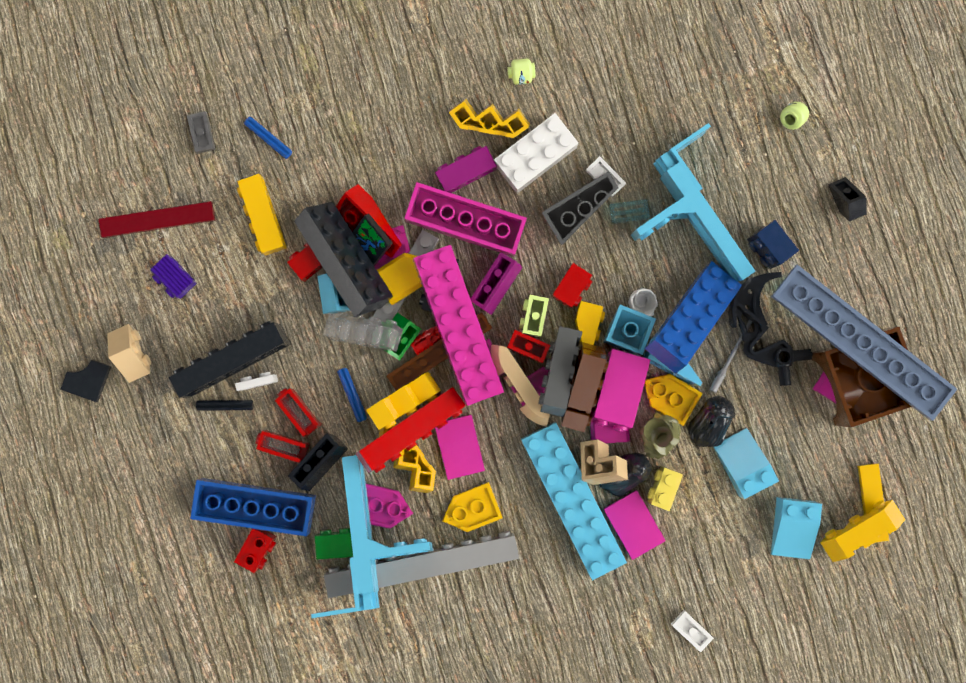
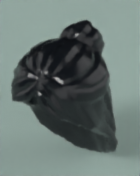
[688,396,735,447]
[599,452,652,496]

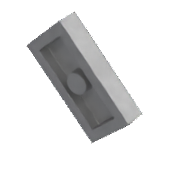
[187,111,216,154]

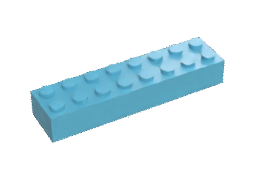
[521,422,627,580]

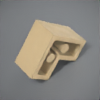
[107,324,151,383]
[580,439,628,485]

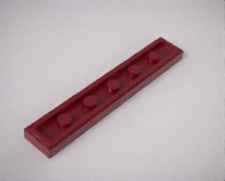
[98,201,216,238]

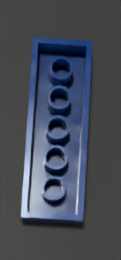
[645,261,742,374]
[190,478,316,536]

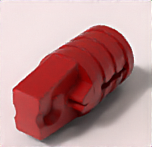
[411,326,441,355]

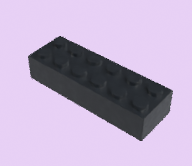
[294,201,393,317]
[168,321,291,398]

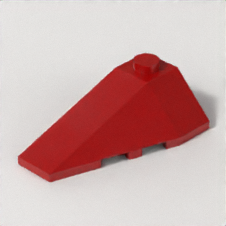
[336,184,402,258]

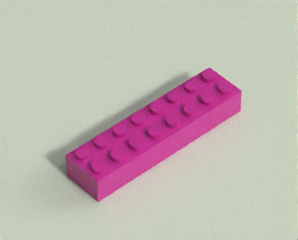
[413,245,504,406]

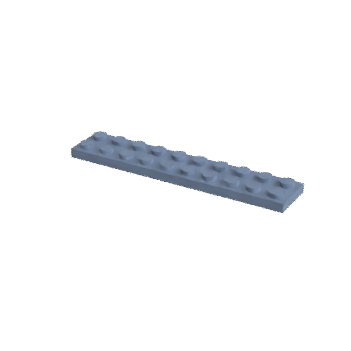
[771,265,957,421]

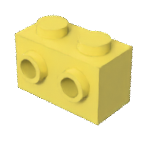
[647,466,683,511]

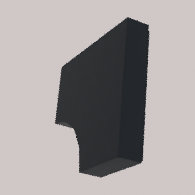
[60,360,112,402]

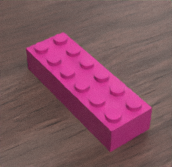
[404,182,527,257]

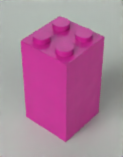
[591,349,650,432]

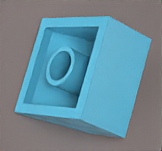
[318,273,350,314]
[603,305,656,356]

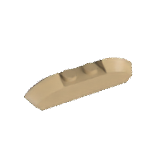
[491,345,550,427]

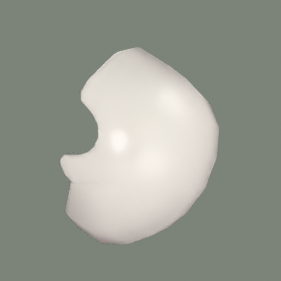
[628,288,658,317]

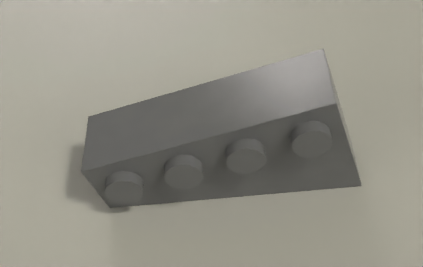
[542,171,619,245]
[538,326,582,417]

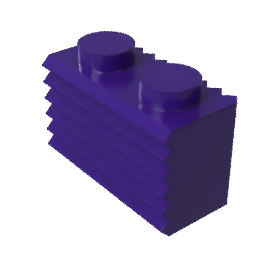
[150,254,197,299]

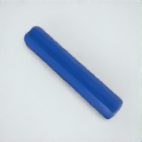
[244,117,292,159]
[337,368,367,422]

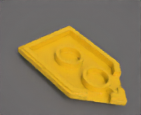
[377,253,422,305]
[644,374,703,426]
[442,482,503,532]

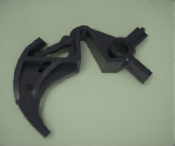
[728,272,813,386]

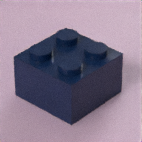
[747,220,799,269]

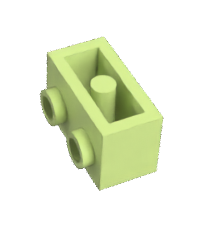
[519,295,549,337]

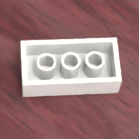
[494,113,578,193]

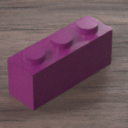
[435,146,497,193]
[471,252,523,315]

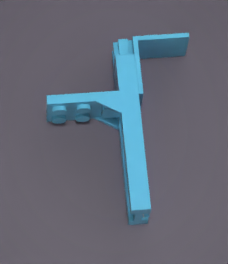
[631,123,755,281]
[311,455,433,618]

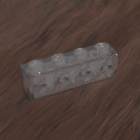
[323,312,403,352]

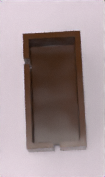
[561,342,609,432]

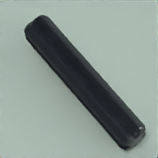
[196,400,254,411]

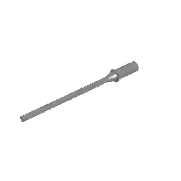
[709,320,752,393]

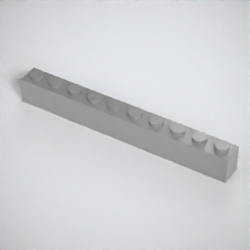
[324,531,519,598]

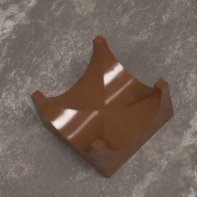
[812,327,912,427]

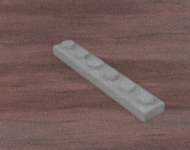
[366,229,439,336]

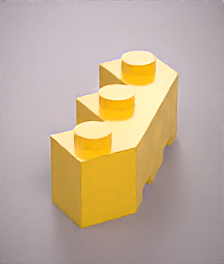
[449,99,530,138]
[366,372,441,430]
[379,425,436,493]
[820,500,905,562]

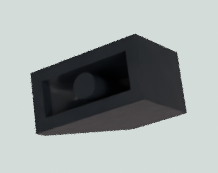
[828,177,867,222]

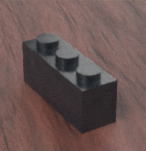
[288,433,348,491]

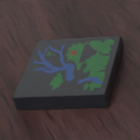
[353,214,393,266]

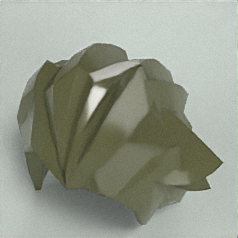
[639,412,681,459]

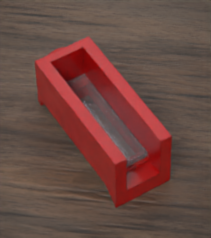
[275,388,322,437]
[255,430,310,463]

